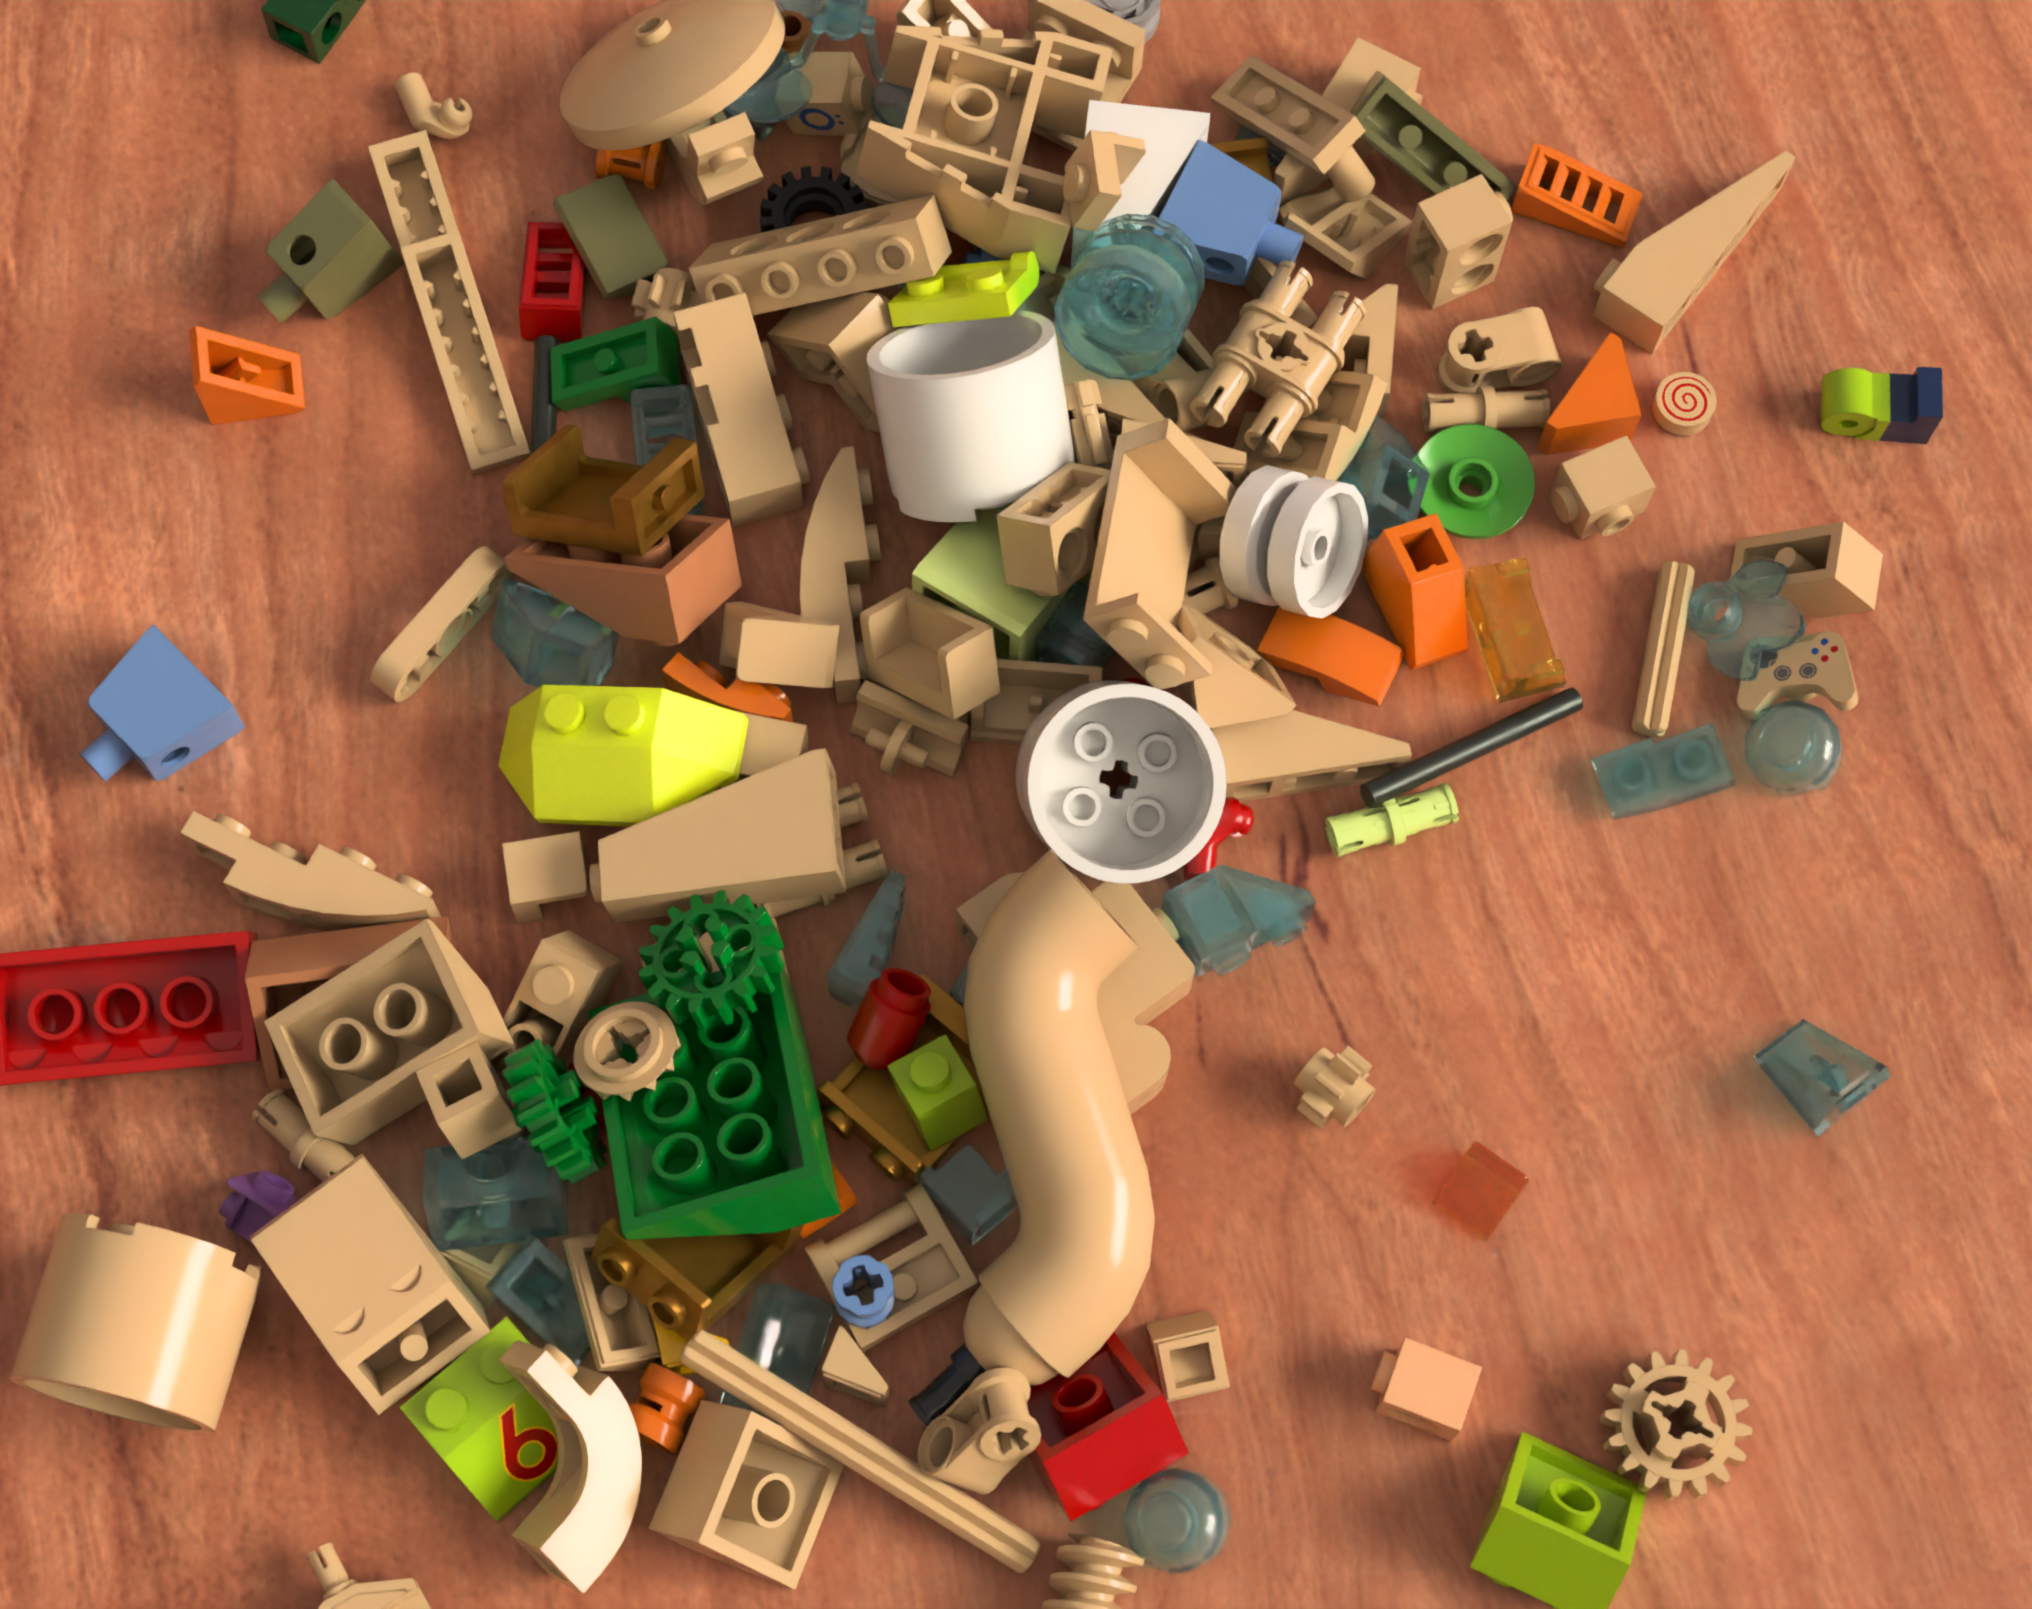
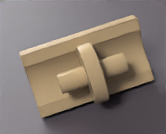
[850,680,970,777]

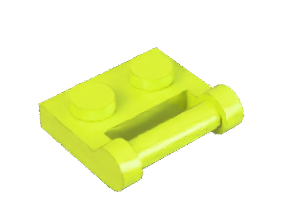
[888,251,1039,327]

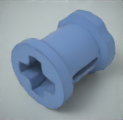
[832,1255,895,1328]

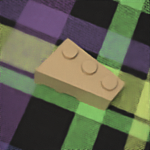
[673,292,811,527]

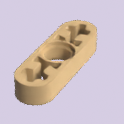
[370,546,513,702]

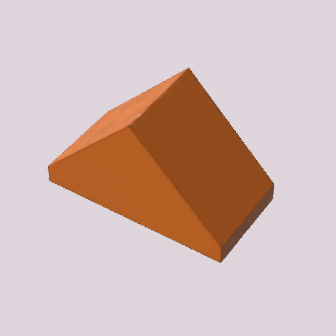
[189,326,305,425]
[1537,332,1642,455]

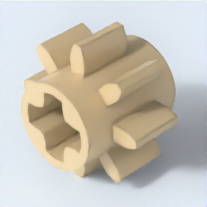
[631,268,701,334]
[1294,1045,1376,1129]

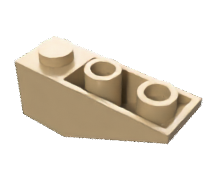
[490,930,624,1143]

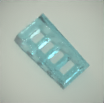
[630,384,704,515]
[827,870,906,1011]

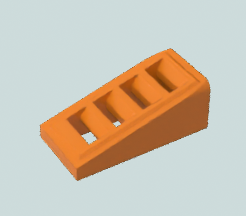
[1511,143,1643,248]

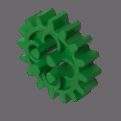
[638,890,785,1029]
[503,1039,607,1184]

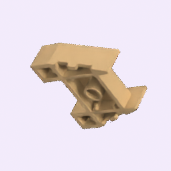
[856,25,1113,274]

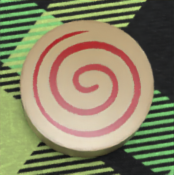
[1652,372,1717,436]

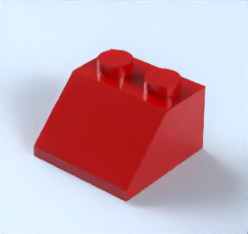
[1027,1332,1189,1522]

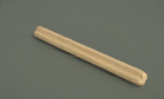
[680,1330,1040,1573]

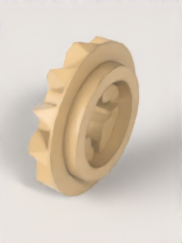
[573,1002,681,1102]

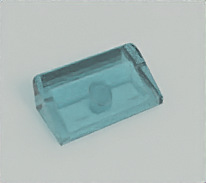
[720,1283,836,1431]

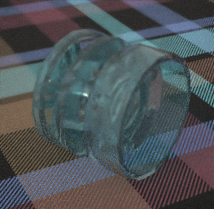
[1054,214,1205,381]

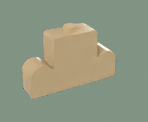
[956,872,1195,1115]

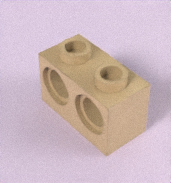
[1403,174,1513,310]
[996,462,1111,597]

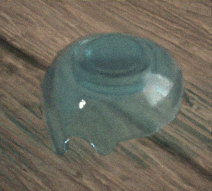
[1744,700,1843,797]
[1123,1467,1233,1574]

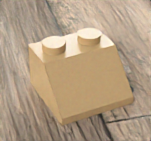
[648,1399,844,1590]

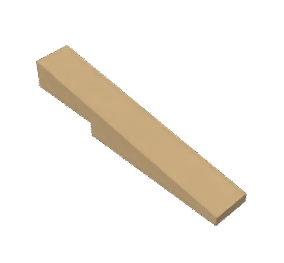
[368,130,531,474]

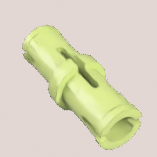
[1325,783,1459,857]

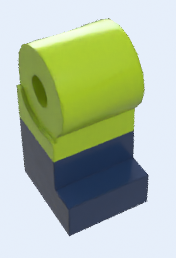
[1821,367,1943,444]

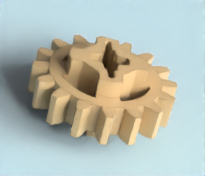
[1600,1349,1753,1501]

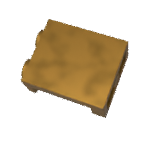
[503,424,705,557]
[817,973,988,1186]
[591,1217,804,1342]

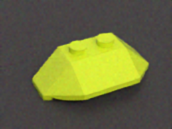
[498,685,749,827]

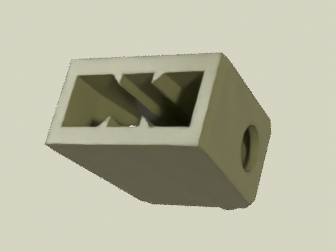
[257,178,405,324]

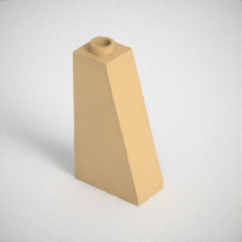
[589,748,846,923]

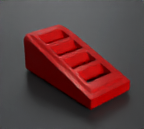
[518,222,586,342]

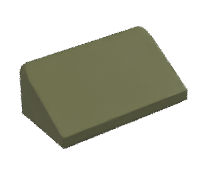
[552,174,670,299]

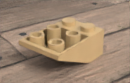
[250,1154,491,1415]

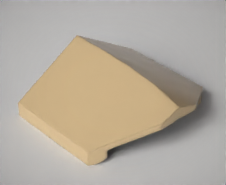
[1278,185,1413,279]

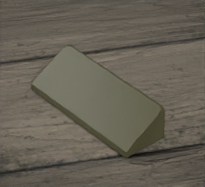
[1350,70,1518,200]

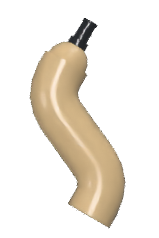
[908,849,1155,1427]

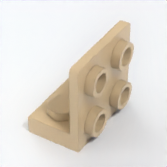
[1022,0,1145,152]

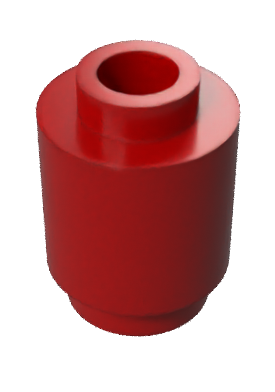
[847,968,931,1070]

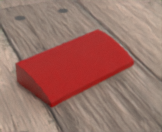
[0,931,260,1086]

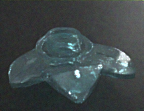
[1687,560,1807,681]

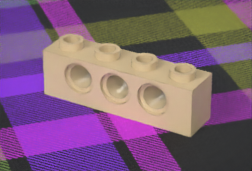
[689,194,952,316]

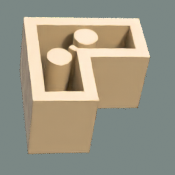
[767,292,902,433]

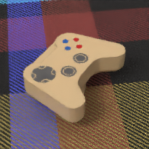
[1736,630,1859,720]

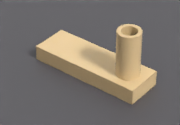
[1210,55,1375,202]

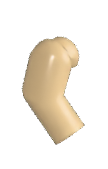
[395,73,473,140]

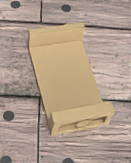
[1083,418,1237,690]

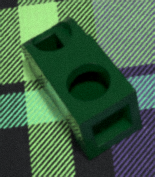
[261,0,366,64]

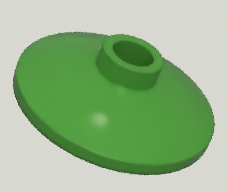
[1411,424,1535,539]

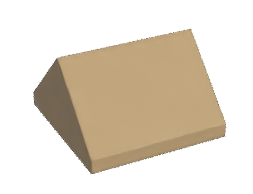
[1176,600,1296,728]

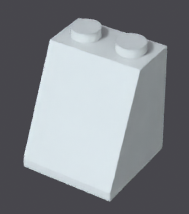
[1071,100,1210,296]

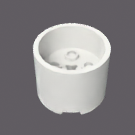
[866,310,1075,522]
[1015,680,1227,884]

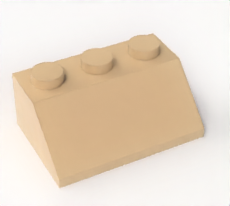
[264,919,515,1146]

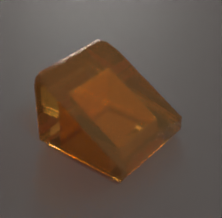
[1432,1141,1529,1241]

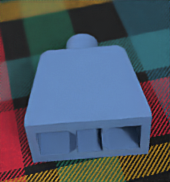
[1148,140,1304,286]
[79,625,245,782]

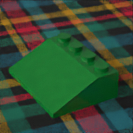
[588,970,841,1240]

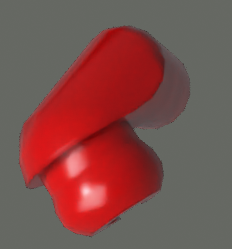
[1184,797,1254,884]

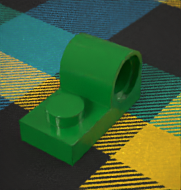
[550,316,682,412]

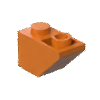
[1361,513,1468,671]

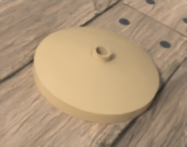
[559,0,785,150]

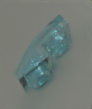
[1591,723,1736,820]

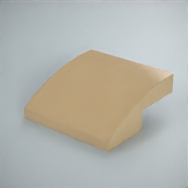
[1233,370,1388,481]

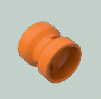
[628,1363,708,1456]

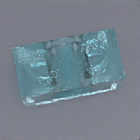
[423,1135,569,1251]

